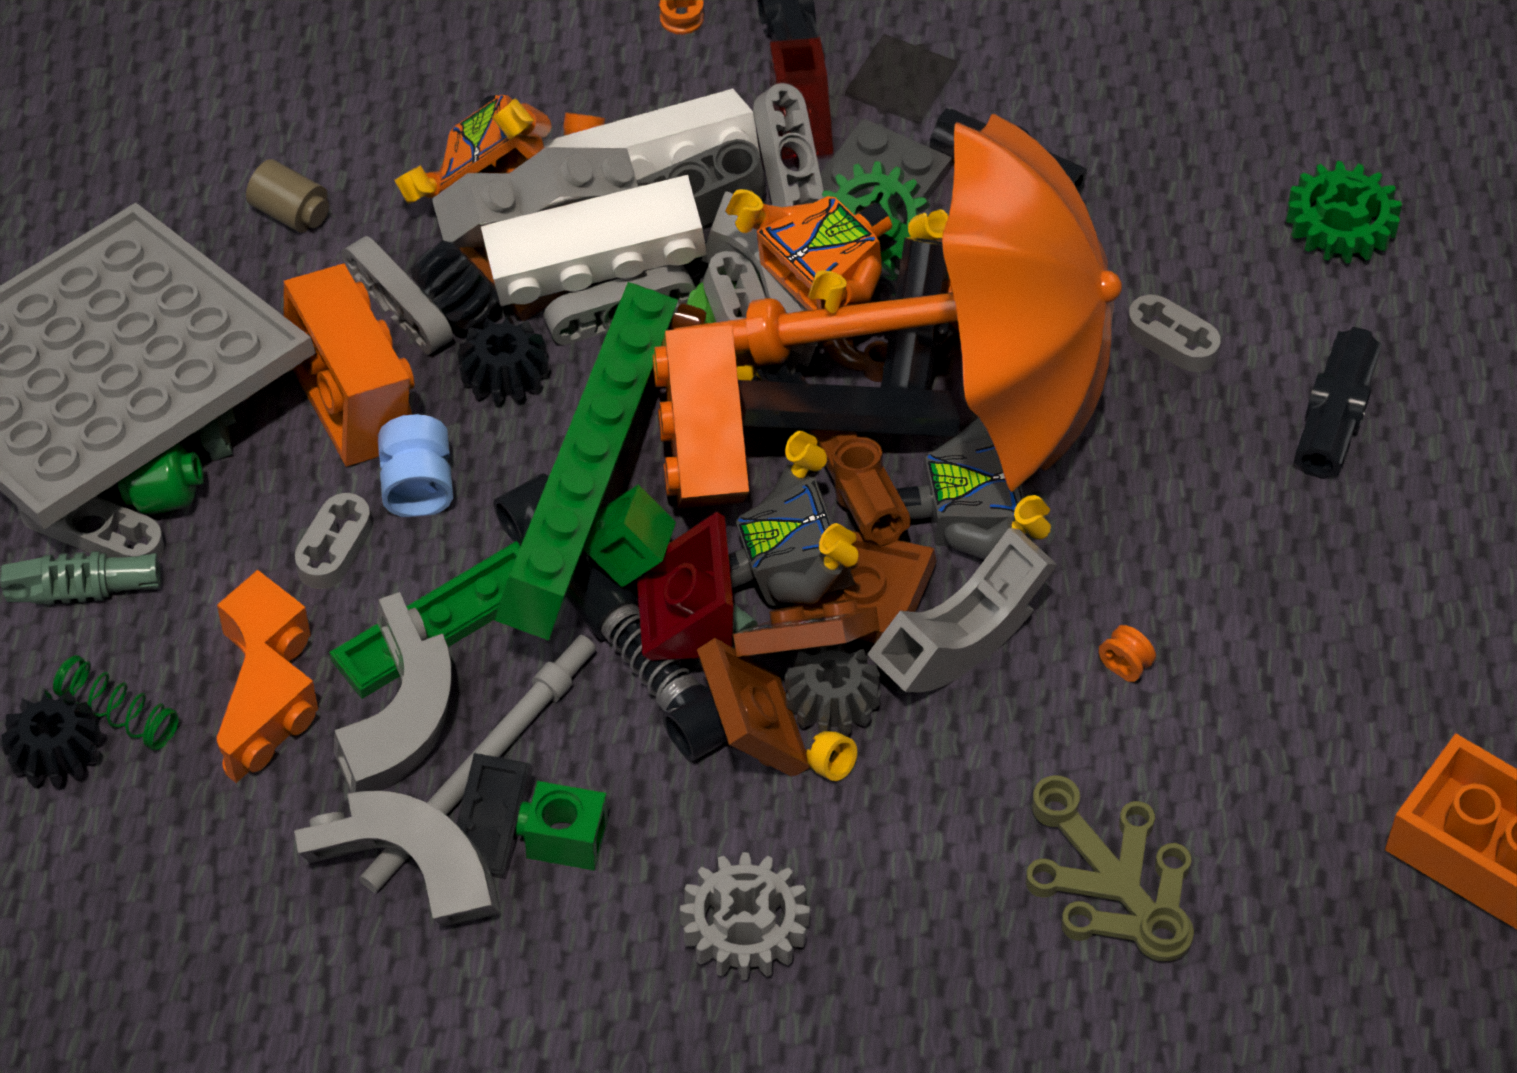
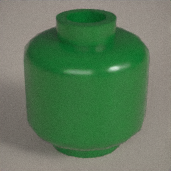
[117,442,203,516]

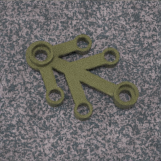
[1025,775,1194,961]

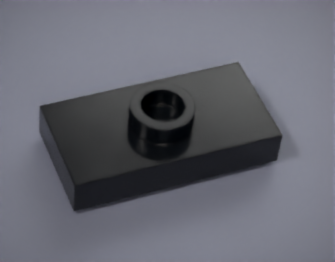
[456,753,533,879]

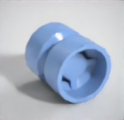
[378,414,453,517]

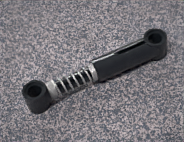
[493,473,728,762]

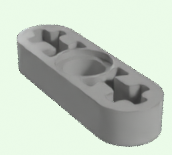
[753,83,824,207]
[342,236,453,355]
[544,264,697,345]
[17,496,164,561]

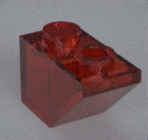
[769,37,833,159]

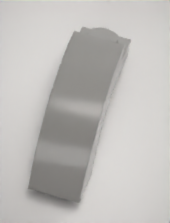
[867,528,1057,692]
[333,592,451,793]
[294,791,501,927]

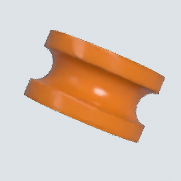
[659,0,704,35]
[1098,625,1156,682]

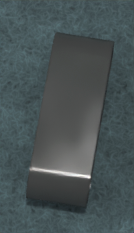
[636,139,766,226]

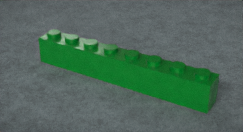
[494,282,678,641]

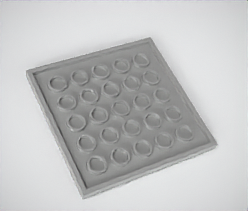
[0,203,316,530]

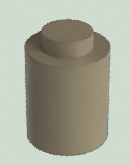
[246,159,329,233]

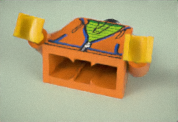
[394,95,552,204]
[725,189,892,313]

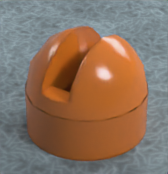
[563,112,605,136]

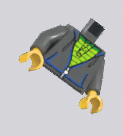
[896,417,1051,560]
[728,431,858,606]

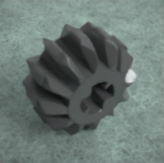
[785,643,881,737]

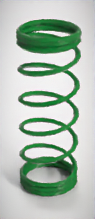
[53,655,179,750]

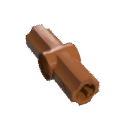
[809,430,910,546]

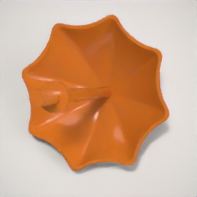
[673,114,1122,492]

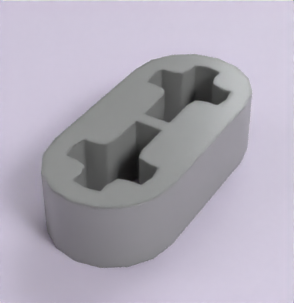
[703,251,766,322]
[1127,294,1221,372]
[294,493,372,589]

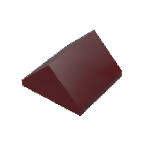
[637,512,733,660]

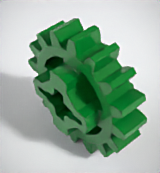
[822,161,930,272]
[1286,161,1402,263]

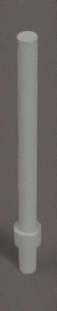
[359,635,596,893]

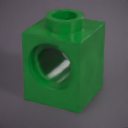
[584,484,676,587]
[516,781,608,871]

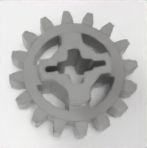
[680,852,810,980]

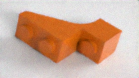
[217,570,318,783]

